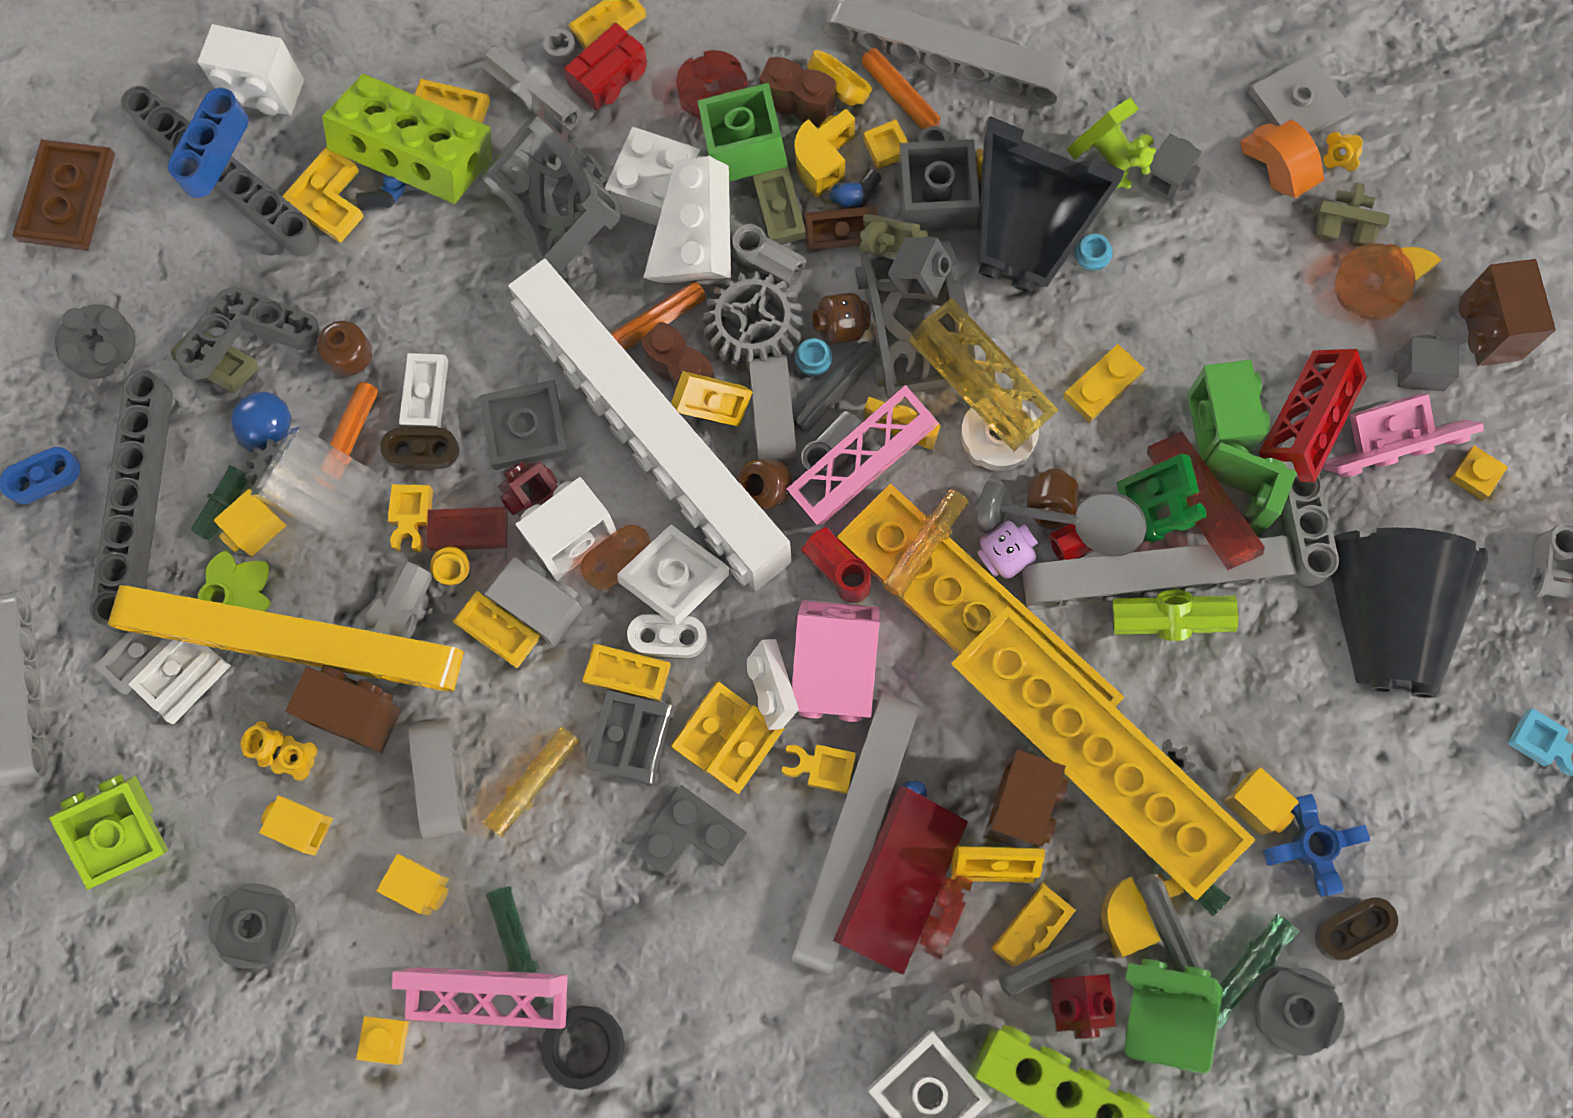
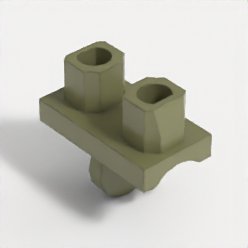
[1312,182,1390,248]
[859,214,928,260]

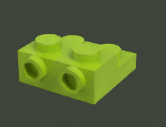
[49,773,168,890]

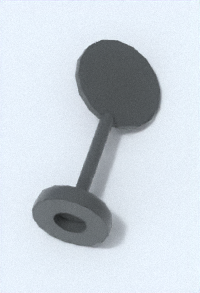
[978,479,1147,556]

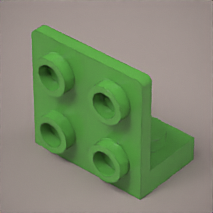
[1200,443,1297,537]

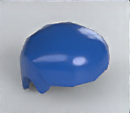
[231,392,292,452]

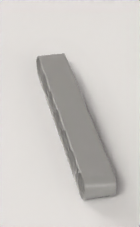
[823,0,1068,106]
[1021,536,1298,610]
[791,692,921,976]

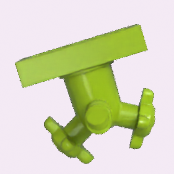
[1066,97,1156,189]

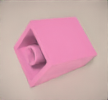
[792,600,880,722]

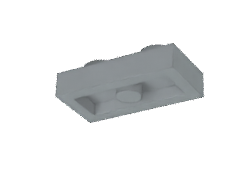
[93,632,172,695]

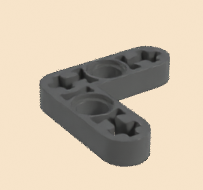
[176,287,320,379]

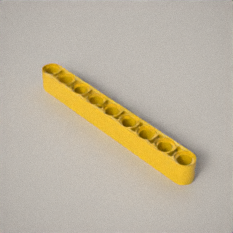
[107,585,464,692]

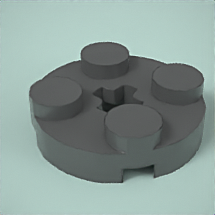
[55,304,136,379]
[208,883,296,969]
[1255,968,1345,1056]

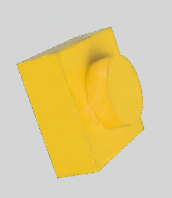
[863,119,908,169]
[1449,445,1508,501]
[356,1016,409,1065]

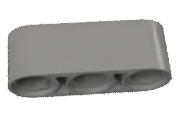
[749,355,797,462]
[1280,470,1339,587]
[408,717,467,840]

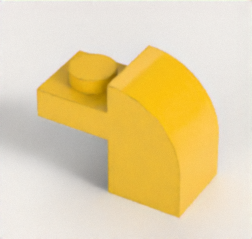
[795,109,855,199]
[1100,873,1184,958]

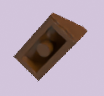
[803,205,878,251]

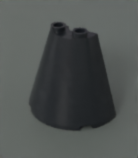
[978,116,1125,293]
[1331,527,1488,698]

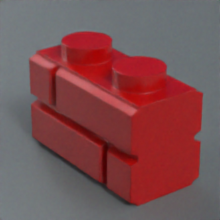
[563,22,648,111]

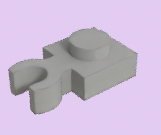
[926,980,987,1038]

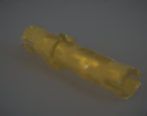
[882,489,969,599]
[483,726,580,838]

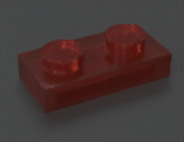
[427,507,508,551]

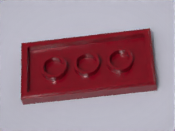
[833,786,968,975]

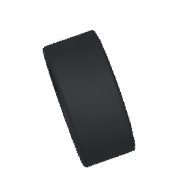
[541,1005,625,1090]

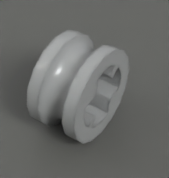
[543,28,577,66]

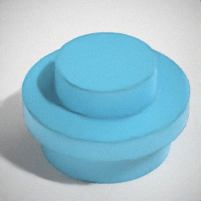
[1074,234,1112,271]
[795,338,833,376]

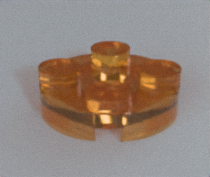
[1334,243,1415,320]

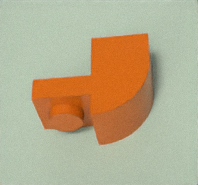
[1240,119,1325,198]

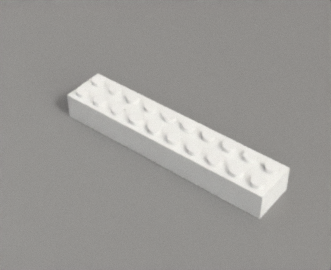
[508,258,791,592]

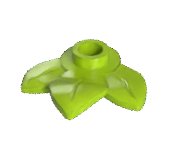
[198,550,271,611]

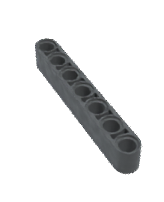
[121,85,319,257]
[90,369,173,633]

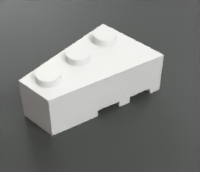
[643,156,731,284]

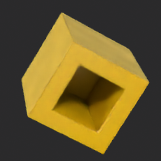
[213,489,287,557]
[1223,767,1299,836]
[259,795,334,856]
[376,853,449,916]

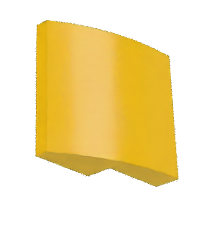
[670,681,785,794]
[951,846,1045,883]

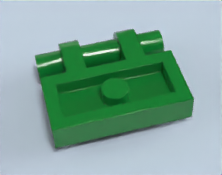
[1116,453,1207,544]

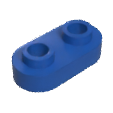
[0,447,80,504]

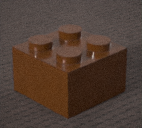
[1459,259,1556,366]
[285,665,402,754]
[983,749,1069,848]

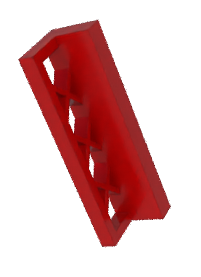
[1259,349,1367,482]

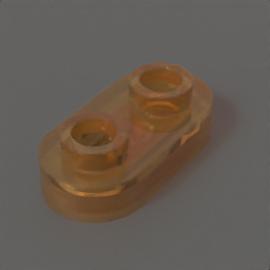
[581,525,651,590]

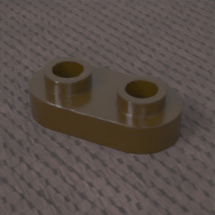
[380,427,460,469]
[1315,897,1399,960]

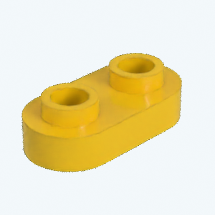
[807,50,872,106]

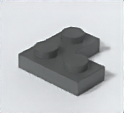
[633,785,747,877]

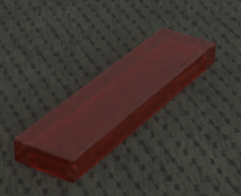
[1147,432,1265,570]

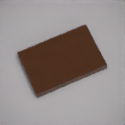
[12,139,115,250]

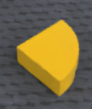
[1385,247,1442,286]

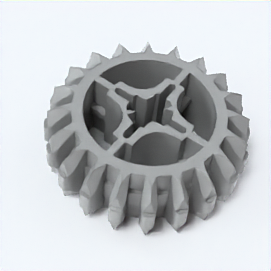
[702,271,804,371]

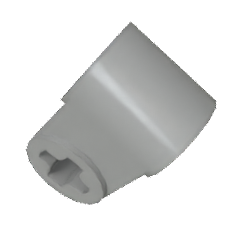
[1529,523,1573,603]

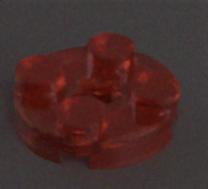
[676,50,748,119]
[919,875,973,960]

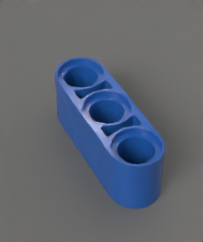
[168,88,249,198]

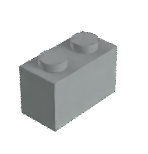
[485,557,582,647]

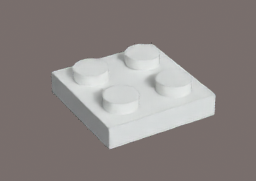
[617,525,729,626]

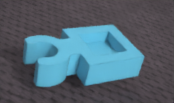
[1507,708,1573,776]

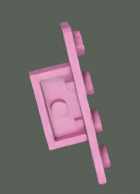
[1323,393,1484,477]

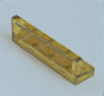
[909,298,1059,452]

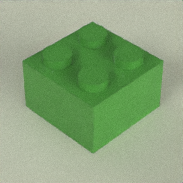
[698,83,788,181]
[1187,359,1270,465]

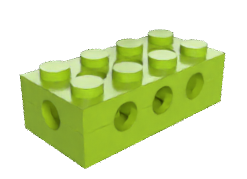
[322,73,492,204]
[968,1024,1157,1118]

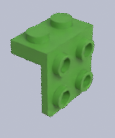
[1124,959,1223,1074]

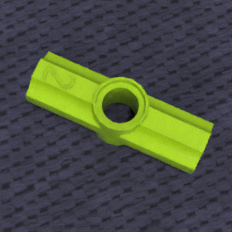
[1112,589,1238,641]

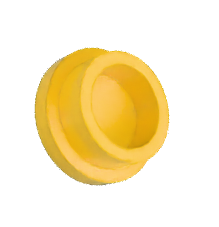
[430,546,470,585]

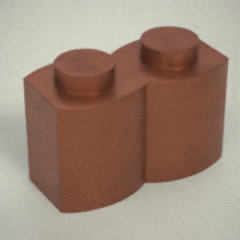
[759,57,836,127]
[641,322,715,390]

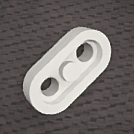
[627,614,707,658]

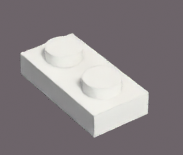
[399,353,448,428]
[746,639,799,730]

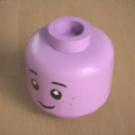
[977,521,1038,579]

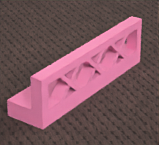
[787,385,939,525]
[392,967,567,1029]

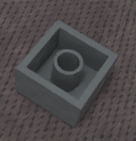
[898,139,980,230]

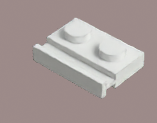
[128,640,231,725]

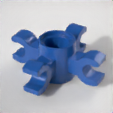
[1262,794,1371,897]

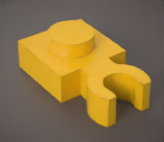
[388,484,433,552]
[782,744,856,794]

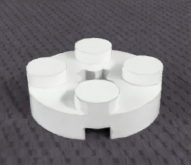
[961,394,1039,471]

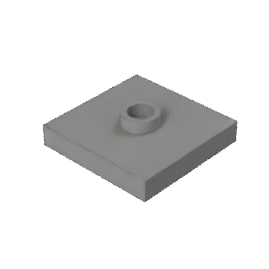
[1248,54,1353,136]

